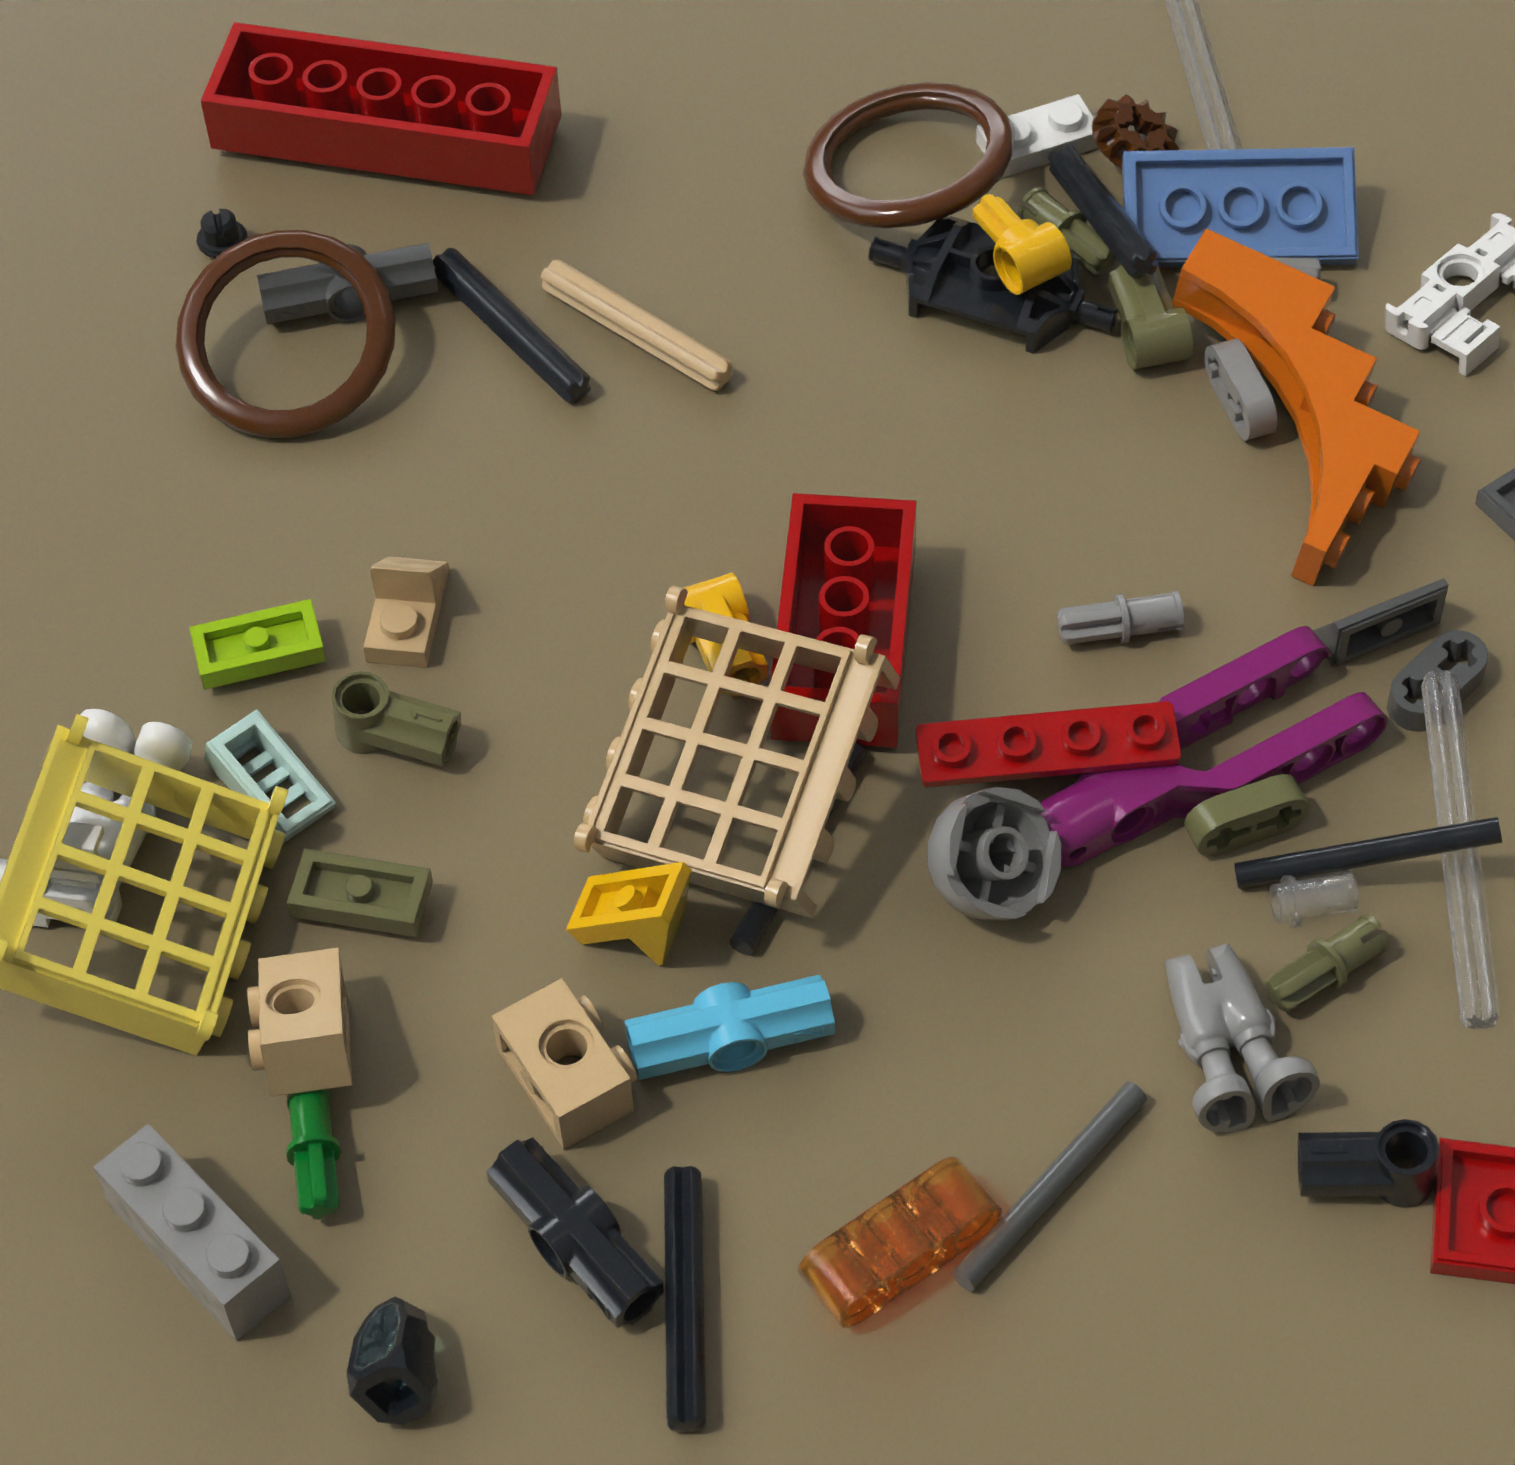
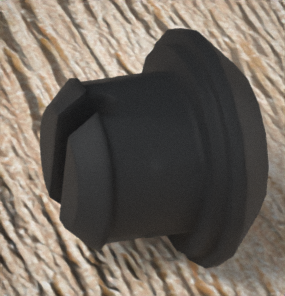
[196,209,247,258]

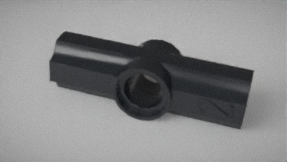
[486,1137,664,1328]

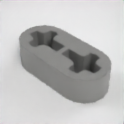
[1205,338,1278,441]

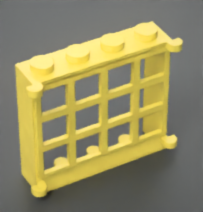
[0,713,289,1056]

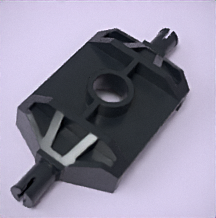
[868,216,1118,354]

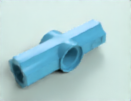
[624,974,835,1080]

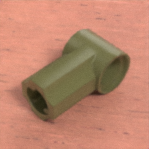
[1108,265,1194,370]
[332,671,461,766]

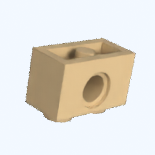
[247,948,352,1097]
[491,978,637,1150]

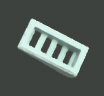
[204,709,336,843]

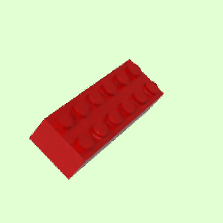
[200,22,562,195]

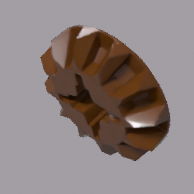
[1092,94,1179,169]

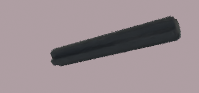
[1047,145,1158,279]
[433,248,591,403]
[664,1166,706,1432]

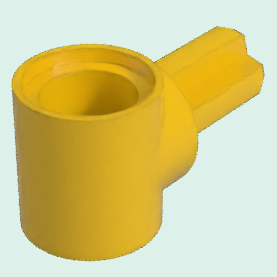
[972,194,1072,295]

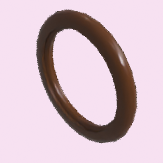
[803,82,1015,229]
[176,230,396,438]

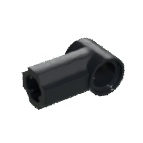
[1297,1119,1439,1207]

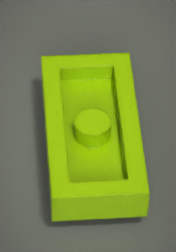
[189,599,326,690]

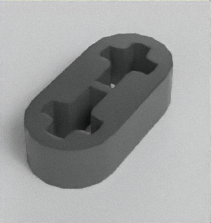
[1387,630,1488,732]

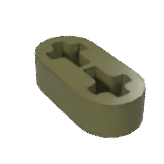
[1184,774,1310,856]

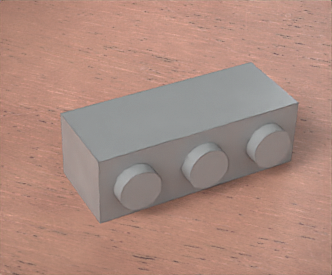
[93,1124,291,1341]

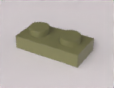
[287,848,433,937]

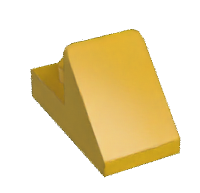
[566,862,692,966]

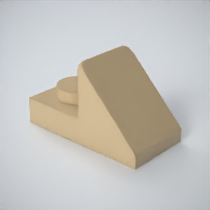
[363,556,450,668]

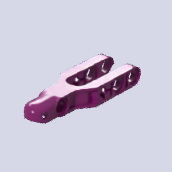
[1040,626,1388,867]

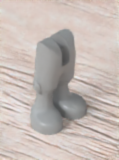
[1164,943,1320,1132]

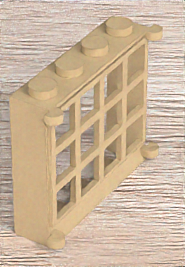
[573,585,900,919]

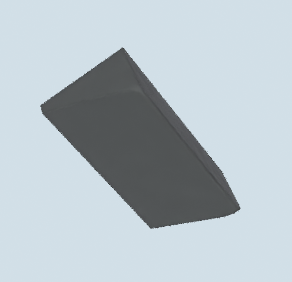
[1313,578,1449,666]

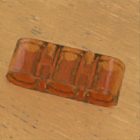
[798,1156,1002,1328]

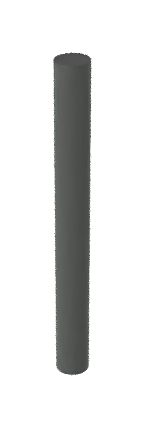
[952,1082,1147,1291]

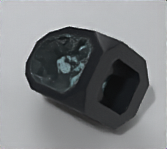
[346,1296,438,1425]

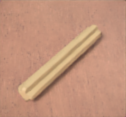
[540,260,733,391]

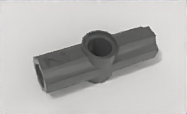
[257,243,438,324]

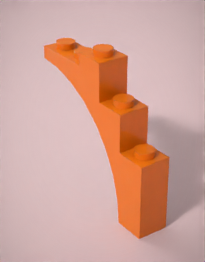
[1172,228,1421,586]

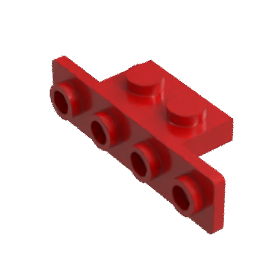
[915,701,1181,788]

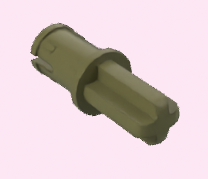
[1018,187,1116,275]
[1265,914,1390,1011]

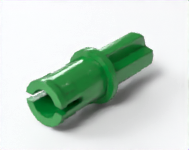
[286,1089,341,1220]

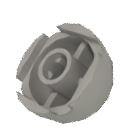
[927,787,1061,920]

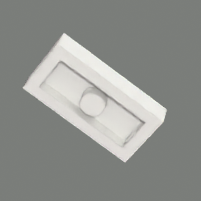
[976,94,1098,178]

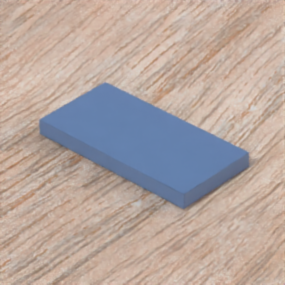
[1122,147,1359,268]

